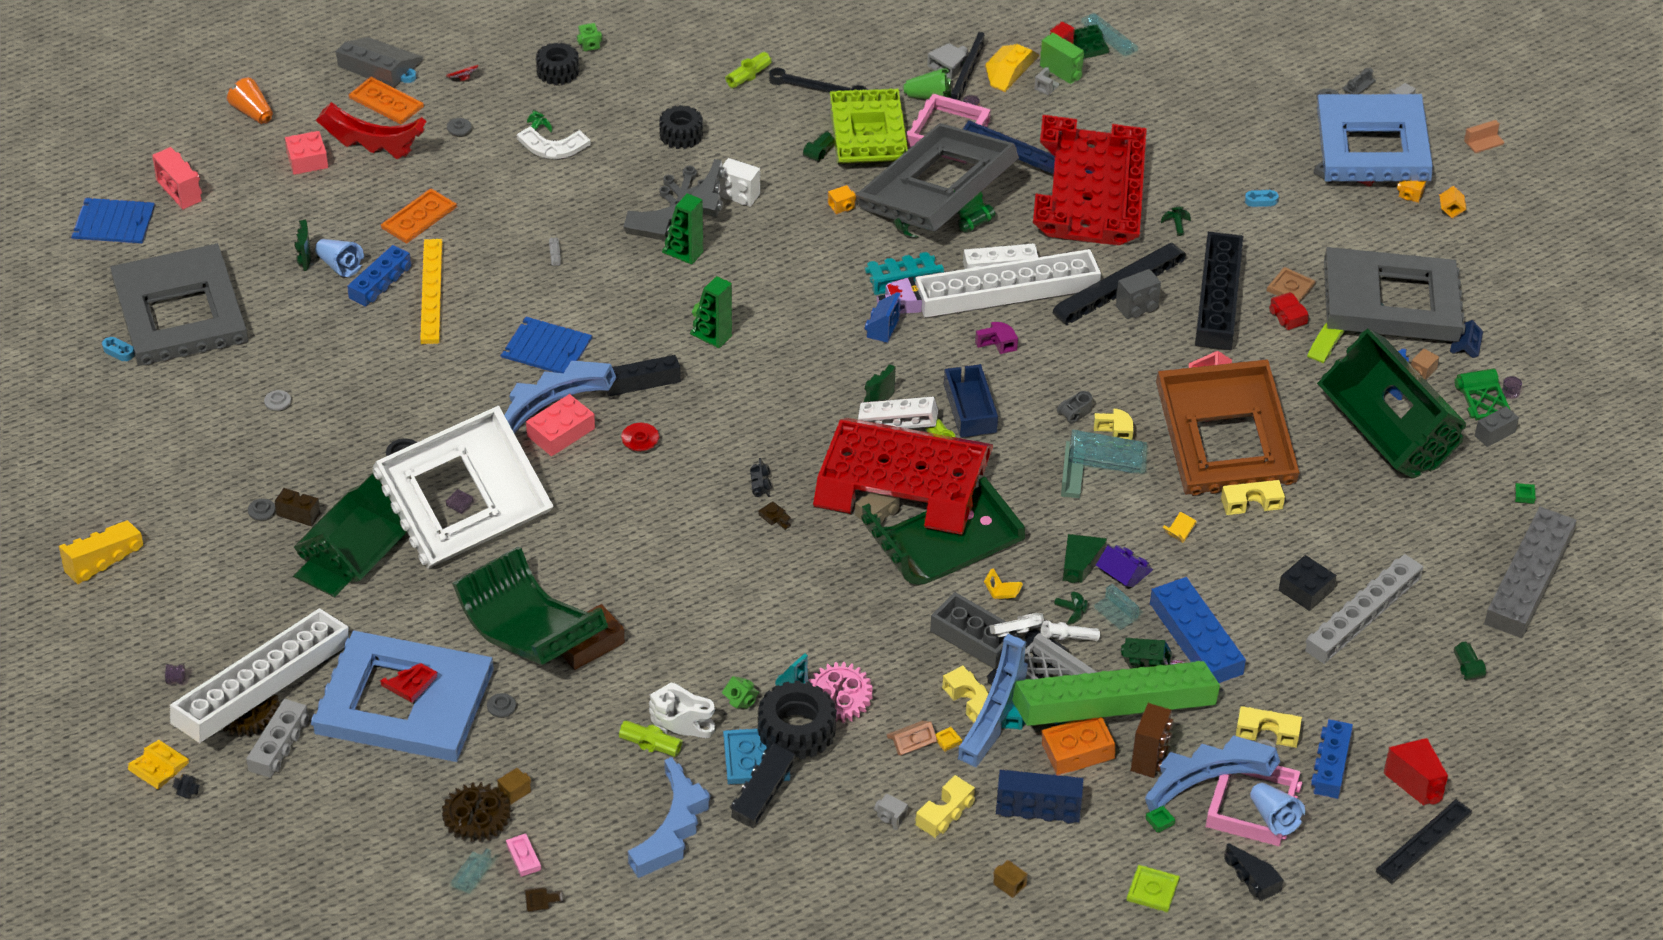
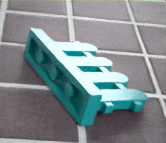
[865,252,944,295]

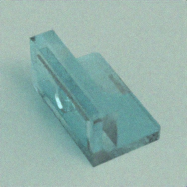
[1094,584,1139,630]
[451,848,492,894]

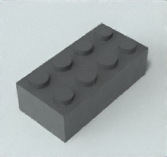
[930,592,1020,669]

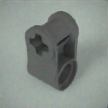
[1057,391,1092,424]

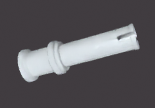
[1041,620,1100,641]

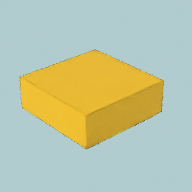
[935,727,962,752]

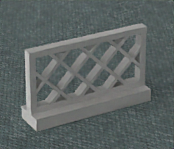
[1024,633,1096,679]

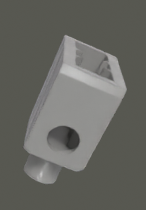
[927,44,968,80]

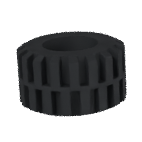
[536,42,579,85]
[659,105,703,149]

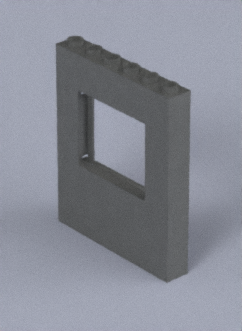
[856,123,1019,232]
[110,243,248,366]
[1324,247,1465,342]

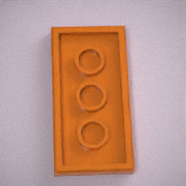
[349,77,424,125]
[381,188,457,244]

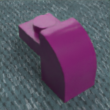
[975,322,1018,354]

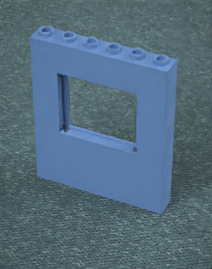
[1317,94,1432,181]
[311,631,494,762]

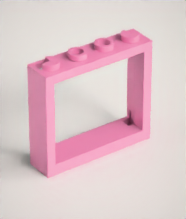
[906,94,991,163]
[1206,766,1302,846]

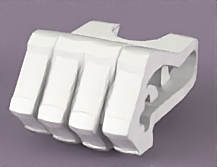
[649,683,715,738]

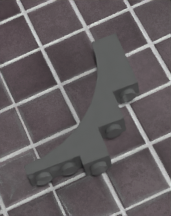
[624,159,725,241]

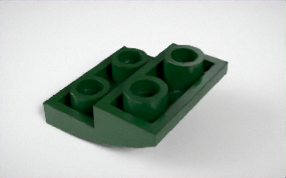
[1072,24,1109,59]
[294,219,311,271]
[864,364,896,403]

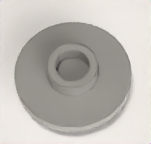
[264,390,291,411]

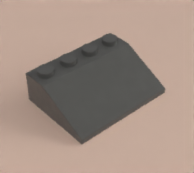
[335,37,423,87]

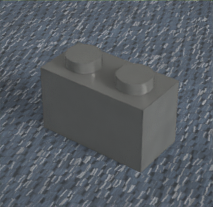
[1475,407,1519,447]

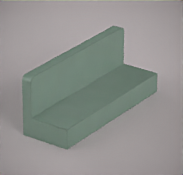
[1061,441,1084,498]

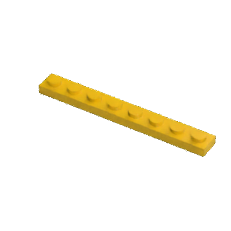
[420,239,442,344]

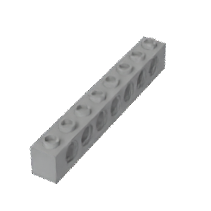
[1305,554,1423,664]

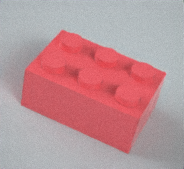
[152,147,202,209]
[526,394,595,456]

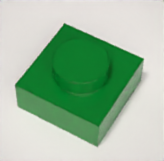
[1514,483,1536,504]
[1145,805,1176,833]

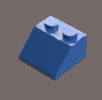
[865,292,900,343]

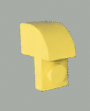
[1093,409,1133,443]

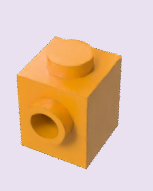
[1397,180,1426,203]
[828,185,856,214]
[1439,186,1466,218]

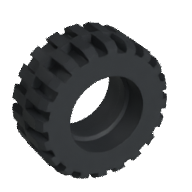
[758,681,837,760]

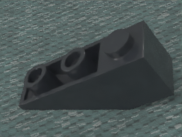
[1224,843,1284,902]

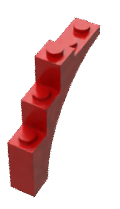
[315,102,427,159]

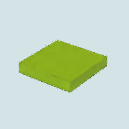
[1126,865,1179,912]

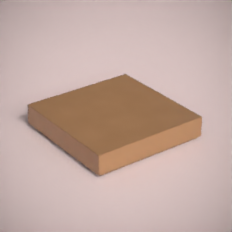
[1267,267,1316,303]

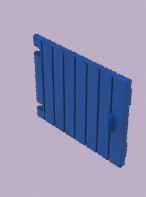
[71,198,155,244]
[500,317,592,373]

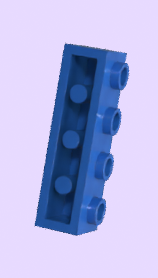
[347,245,411,307]
[1311,719,1353,799]

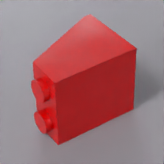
[1384,738,1448,805]

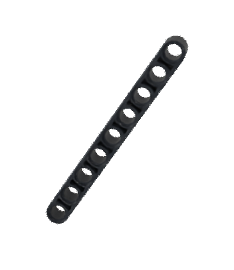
[1053,243,1186,325]

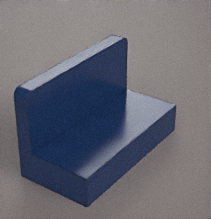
[1450,319,1483,358]

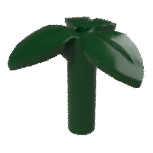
[1161,206,1191,236]
[893,218,919,238]
[1054,592,1088,625]

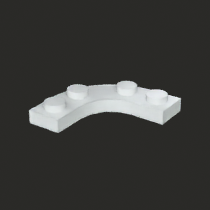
[517,126,590,159]
[989,613,1044,637]

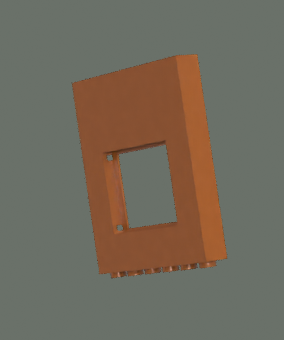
[1156,359,1300,496]

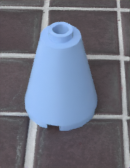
[315,239,364,277]
[1250,783,1305,836]

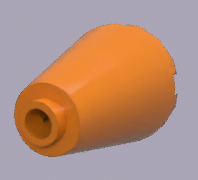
[227,77,273,124]

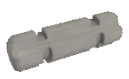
[549,237,561,266]

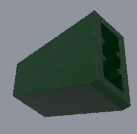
[1063,534,1107,583]

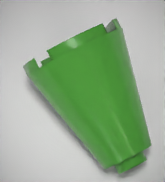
[903,68,951,100]

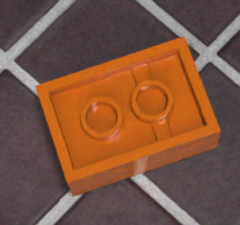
[1042,717,1115,775]

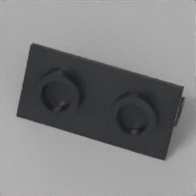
[750,458,772,497]

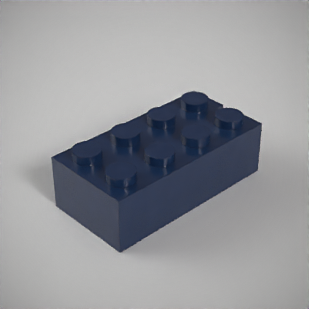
[944,364,998,437]
[996,769,1084,823]

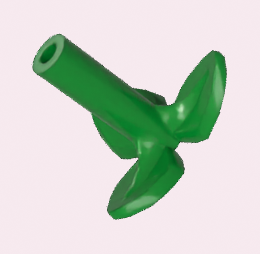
[527,110,552,133]

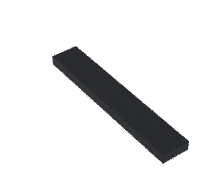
[951,32,985,101]
[1376,799,1472,884]

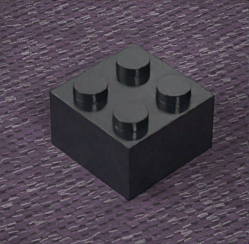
[1278,555,1337,611]

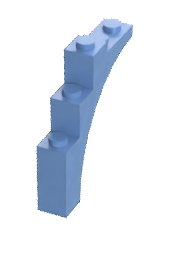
[504,360,616,434]
[958,634,1028,767]
[1145,735,1280,812]
[628,757,710,878]

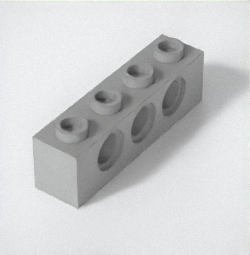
[246,699,309,778]

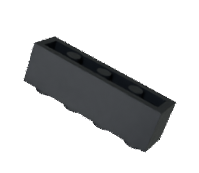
[606,355,681,397]
[730,743,795,829]

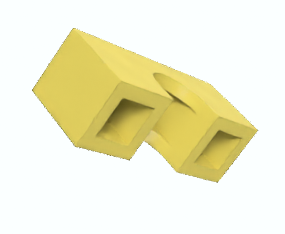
[1221,480,1285,515]
[942,666,988,723]
[1236,706,1302,748]
[915,775,975,838]

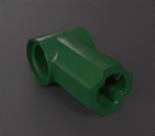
[803,131,835,162]
[1454,641,1486,680]

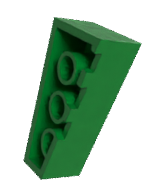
[662,193,703,265]
[690,276,732,349]

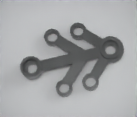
[660,165,704,207]

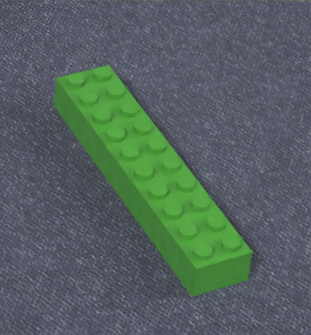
[1012,661,1220,726]

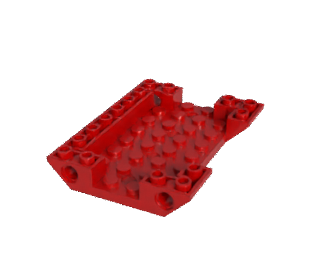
[1033,115,1147,245]
[813,418,993,535]

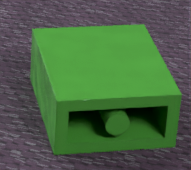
[1040,33,1084,84]

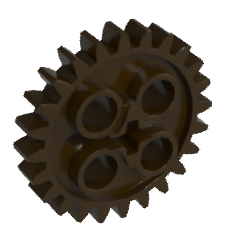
[223,694,280,737]
[442,782,511,842]

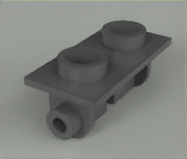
[1342,68,1376,94]

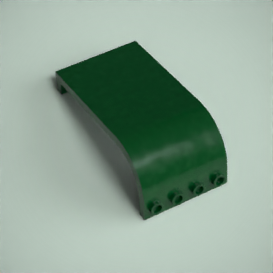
[861,476,1025,585]
[452,547,609,665]

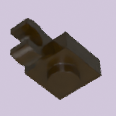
[758,501,791,530]
[524,886,563,912]

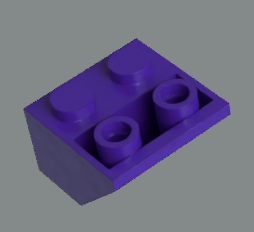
[1096,545,1153,587]

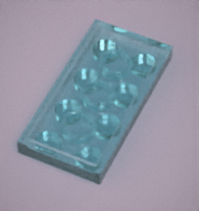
[1069,429,1147,474]

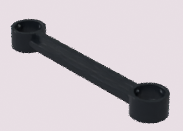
[769,67,867,93]

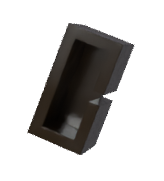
[275,488,320,527]

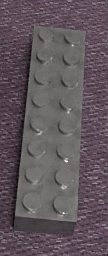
[1484,506,1576,638]

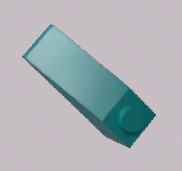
[775,653,808,686]

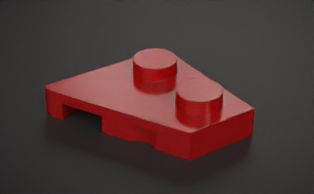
[380,663,438,703]

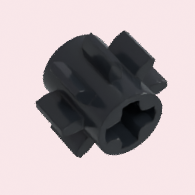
[172,774,200,799]

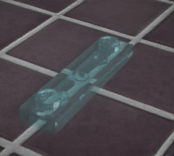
[1081,13,1138,57]

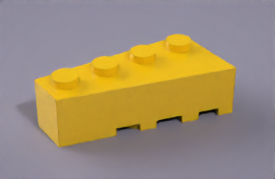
[59,520,143,584]

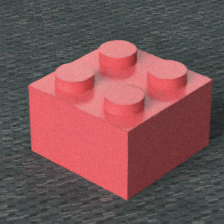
[285,131,328,175]

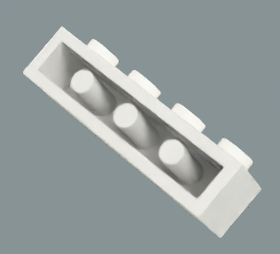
[963,244,1038,269]
[858,397,938,428]

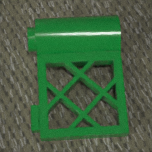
[1454,368,1511,421]

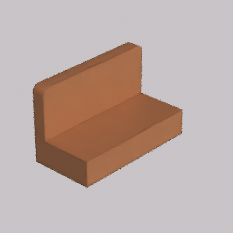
[1464,120,1504,153]
[887,721,937,755]

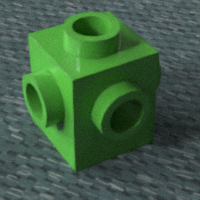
[577,23,602,51]
[722,676,759,709]

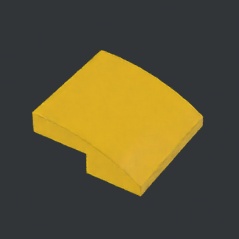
[128,740,189,790]

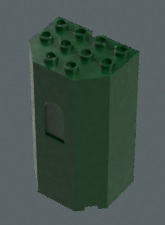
[1317,328,1466,479]

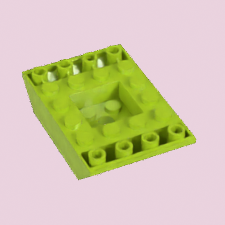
[830,89,908,164]

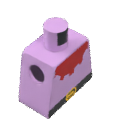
[877,277,922,313]

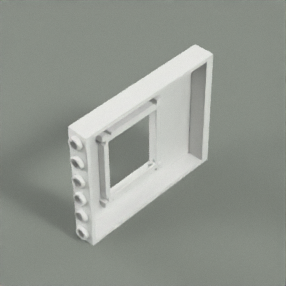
[373,405,554,569]

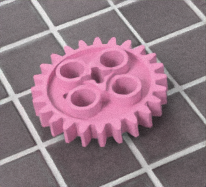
[809,662,873,723]

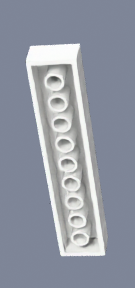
[915,249,1101,318]
[170,608,349,743]

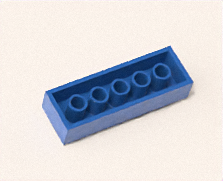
[1150,577,1246,683]

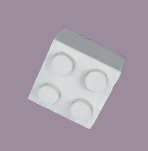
[719,158,760,207]

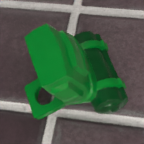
[954,191,996,233]

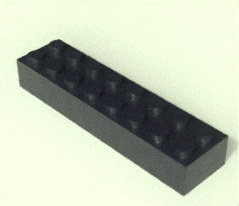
[1195,231,1244,350]

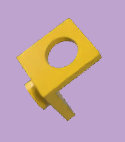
[1162,512,1197,543]
[984,569,1023,599]

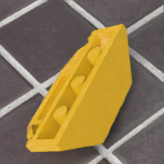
[985,44,1040,92]

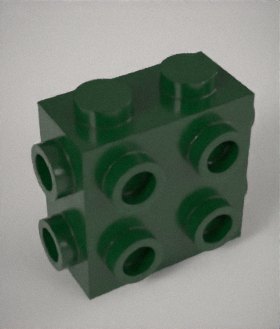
[1121,638,1172,669]

